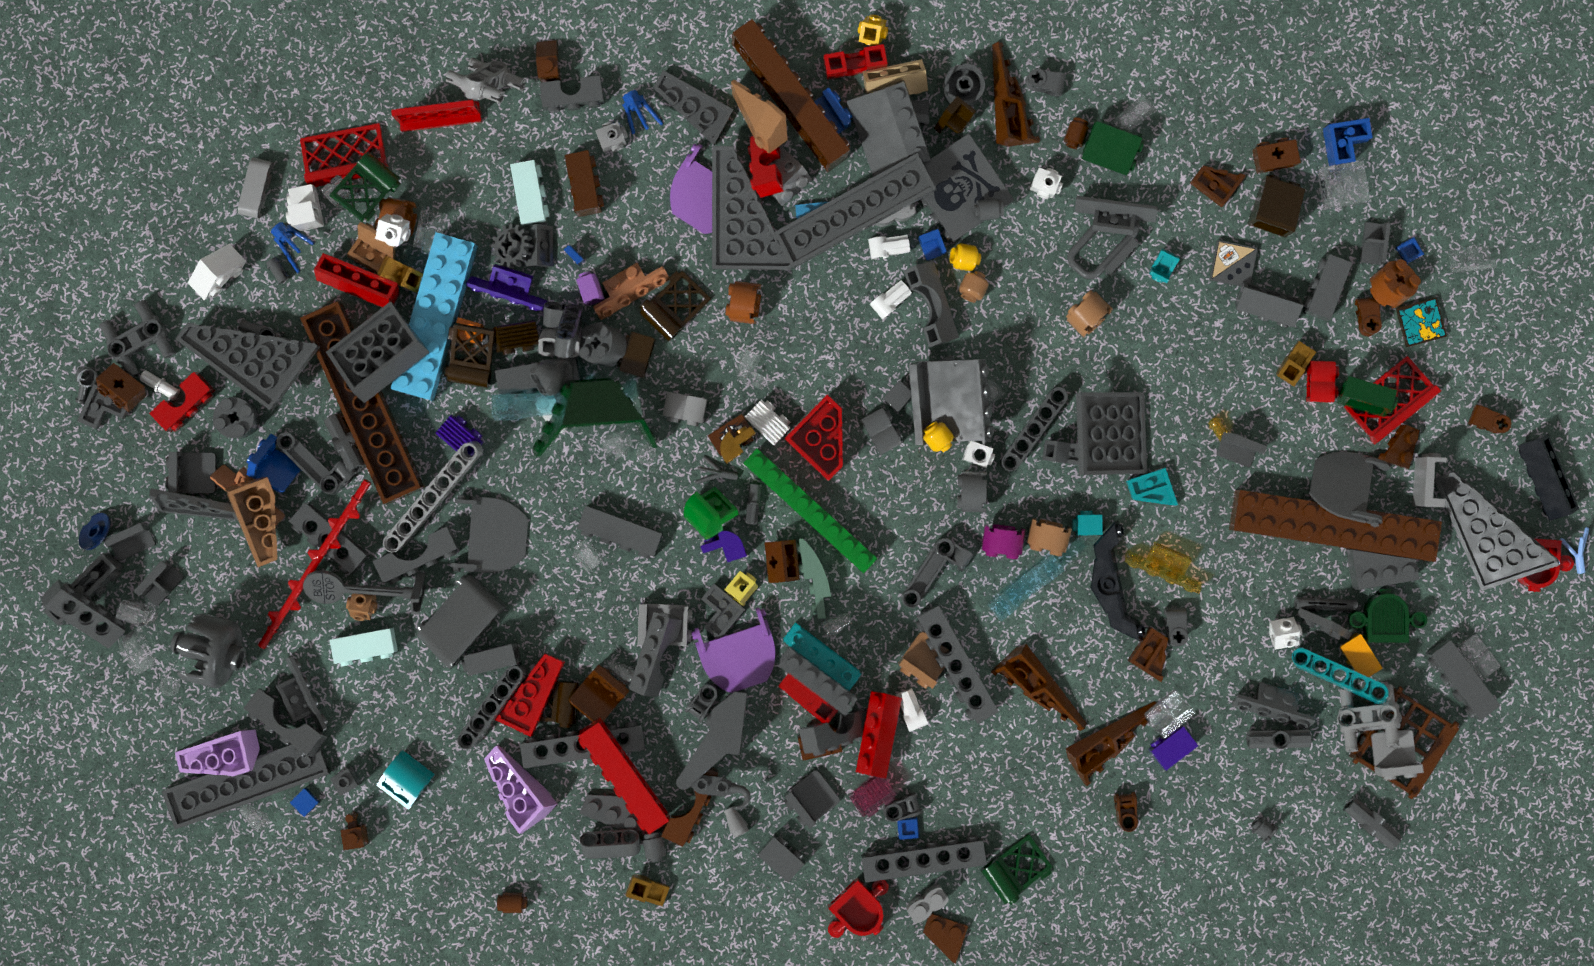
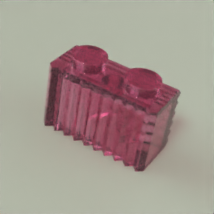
[849,777,896,817]

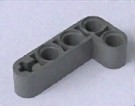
[543,301,583,358]

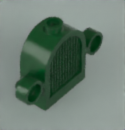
[1348,589,1428,643]

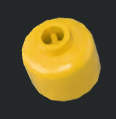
[950,243,981,271]
[923,421,954,452]

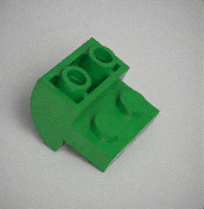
[683,487,739,541]

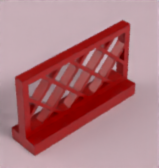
[391,100,482,132]
[300,123,389,187]
[1344,356,1441,445]

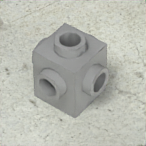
[595,121,628,153]

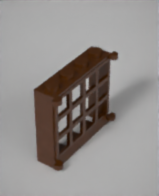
[1349,686,1459,799]

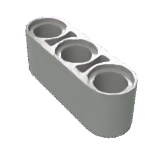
[238,157,274,219]

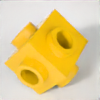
[858,15,888,46]

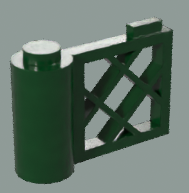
[329,151,401,222]
[980,834,1053,905]

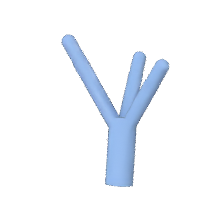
[1560,527,1589,574]

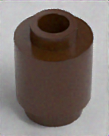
[1063,117,1089,149]
[497,892,528,913]

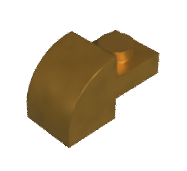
[377,256,423,293]
[1276,340,1316,386]
[720,426,756,464]
[625,874,670,907]

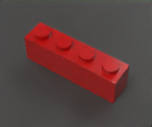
[314,253,399,307]
[855,691,902,779]

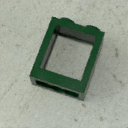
[1337,376,1399,417]

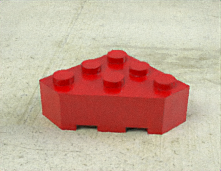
[785,395,843,481]

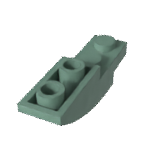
[796,538,831,619]

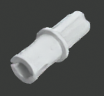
[140,370,180,401]

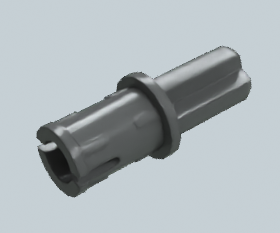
[745,484,762,525]

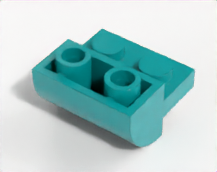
[377,750,435,810]

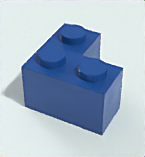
[1323,118,1373,169]

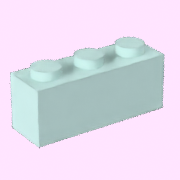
[510,160,550,227]
[330,627,398,667]

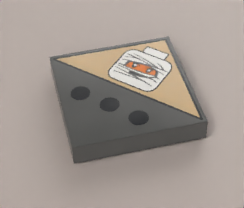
[1209,240,1257,287]

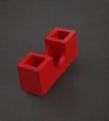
[823,44,888,80]
[748,136,784,198]
[149,372,216,432]

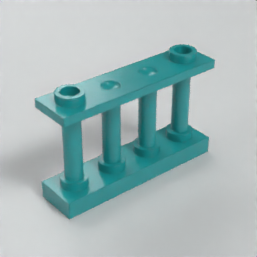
[783,622,862,691]

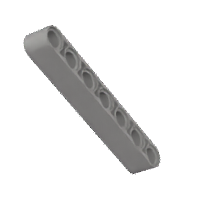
[383,441,483,553]

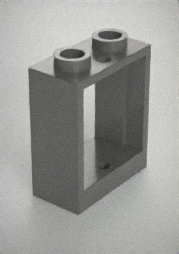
[462,642,522,676]

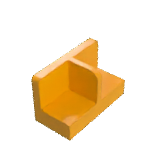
[1340,633,1383,681]

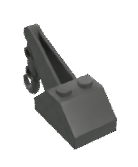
[676,692,751,810]

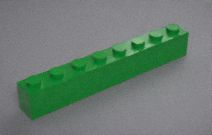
[743,448,877,573]

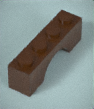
[661,767,720,847]

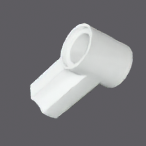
[868,235,910,260]
[870,280,912,320]
[896,688,928,732]

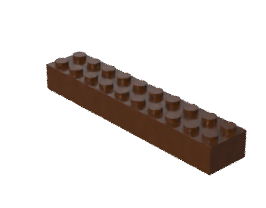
[300,301,425,505]
[1229,490,1442,562]

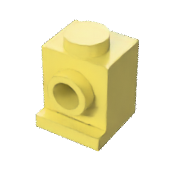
[725,571,758,607]

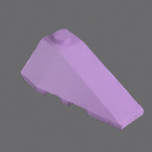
[175,730,260,776]
[484,745,557,834]

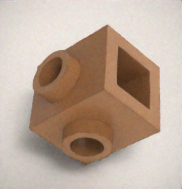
[346,594,378,621]

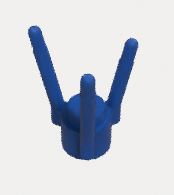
[622,90,663,134]
[271,222,314,273]

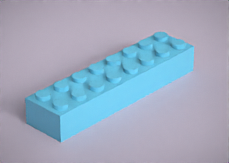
[391,232,478,401]

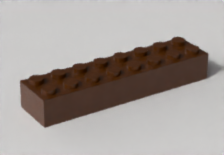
[732,19,850,173]

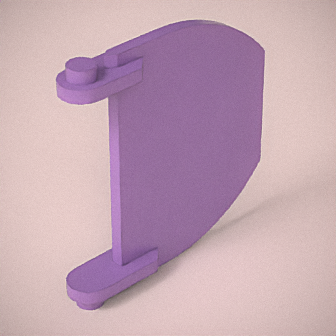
[670,144,753,234]
[691,607,775,693]

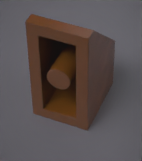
[536,40,561,82]

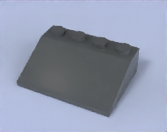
[847,80,931,177]
[326,301,429,403]

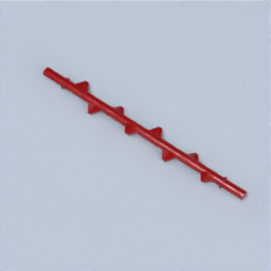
[258,479,371,649]

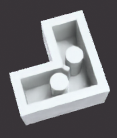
[286,184,324,231]
[188,244,246,300]

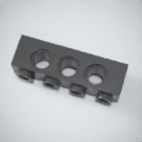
[289,502,370,574]
[41,580,126,649]

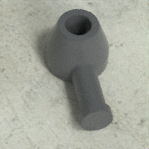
[76,366,98,404]

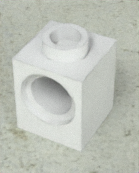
[962,441,995,468]

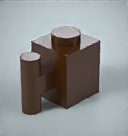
[340,811,369,850]

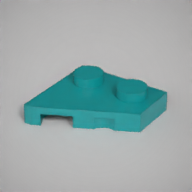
[1126,468,1178,506]

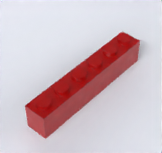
[578,717,670,834]

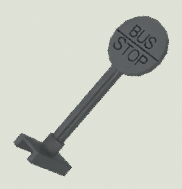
[303,570,426,615]

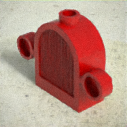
[1517,538,1574,592]
[828,877,888,938]

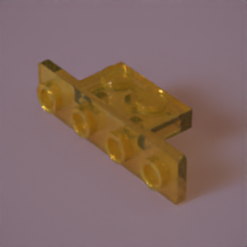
[1125,542,1201,594]

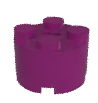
[982,524,1025,559]

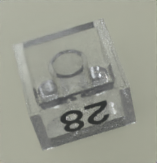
[1317,161,1370,211]

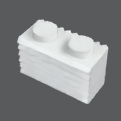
[745,400,791,446]

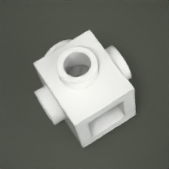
[1029,168,1063,199]
[376,214,411,247]
[1269,617,1302,650]

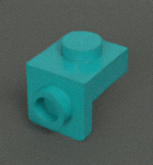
[1149,248,1180,283]

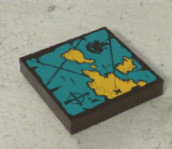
[1396,298,1447,348]

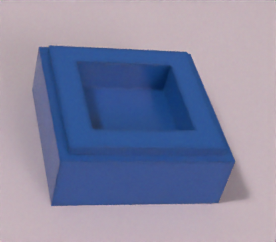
[1395,237,1424,264]
[564,245,585,267]
[290,788,320,817]
[897,817,919,840]

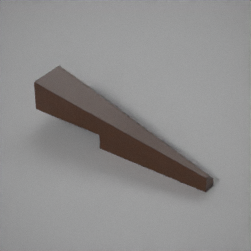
[992,41,1040,147]
[991,644,1087,731]
[1065,701,1161,786]

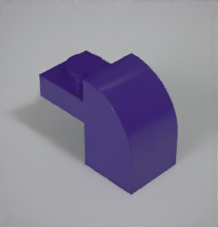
[701,531,747,563]

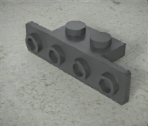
[1075,196,1158,236]
[275,656,328,732]
[1232,682,1316,729]

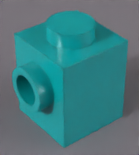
[1072,511,1103,535]

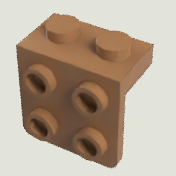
[347,222,396,274]
[898,632,949,689]

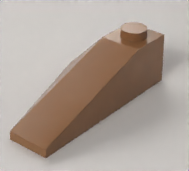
[731,80,788,153]
[225,477,277,567]

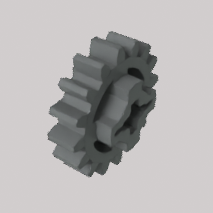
[490,223,533,269]

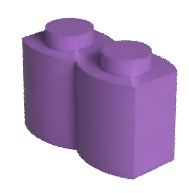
[576,271,605,306]

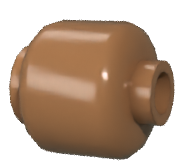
[959,271,989,303]

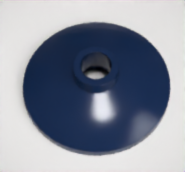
[79,513,110,550]

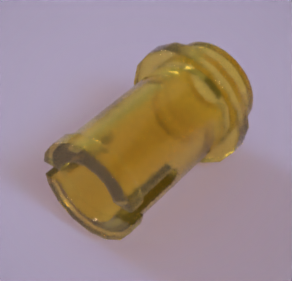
[1208,416,1228,442]

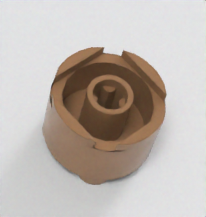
[1066,290,1113,338]
[1027,518,1072,557]

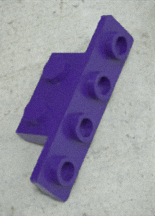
[466,264,548,311]

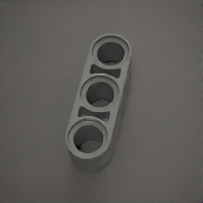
[580,829,641,859]

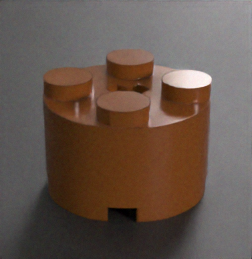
[375,197,417,242]
[1370,259,1421,308]
[725,281,761,324]

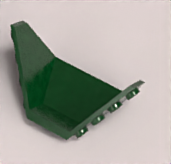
[532,378,657,457]

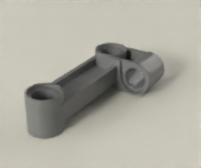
[276,432,359,495]
[901,538,974,608]

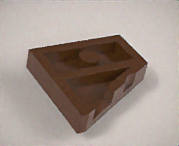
[1190,165,1246,208]
[1378,425,1420,469]
[1127,626,1168,682]
[923,913,968,964]

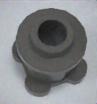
[1251,816,1279,844]

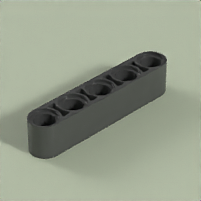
[1000,387,1068,472]
[457,664,528,749]

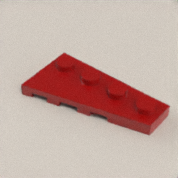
[494,653,565,737]

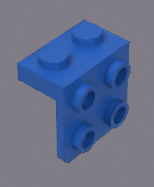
[814,88,852,134]
[246,434,301,493]

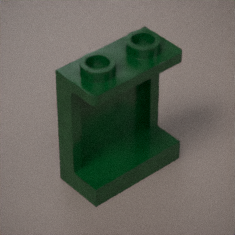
[1081,117,1145,176]

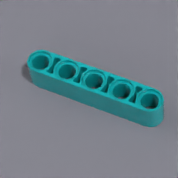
[1292,648,1389,704]

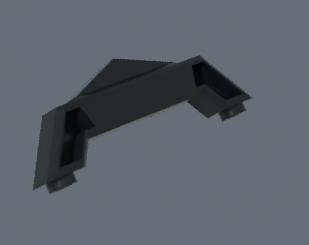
[1090,521,1145,642]

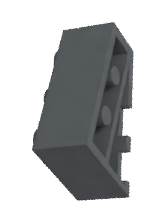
[1346,549,1419,590]

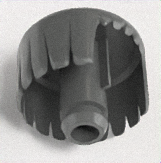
[170,613,246,688]

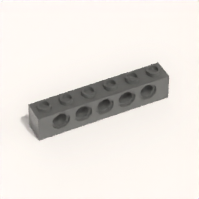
[915,604,999,724]
[520,721,646,769]
[861,835,987,882]

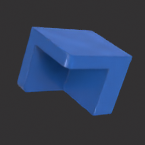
[918,229,947,261]

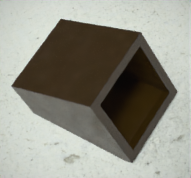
[1247,175,1305,237]

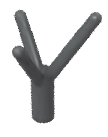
[695,456,738,484]

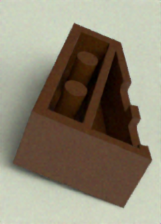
[564,150,605,217]

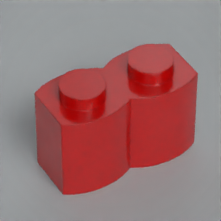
[1306,361,1339,403]

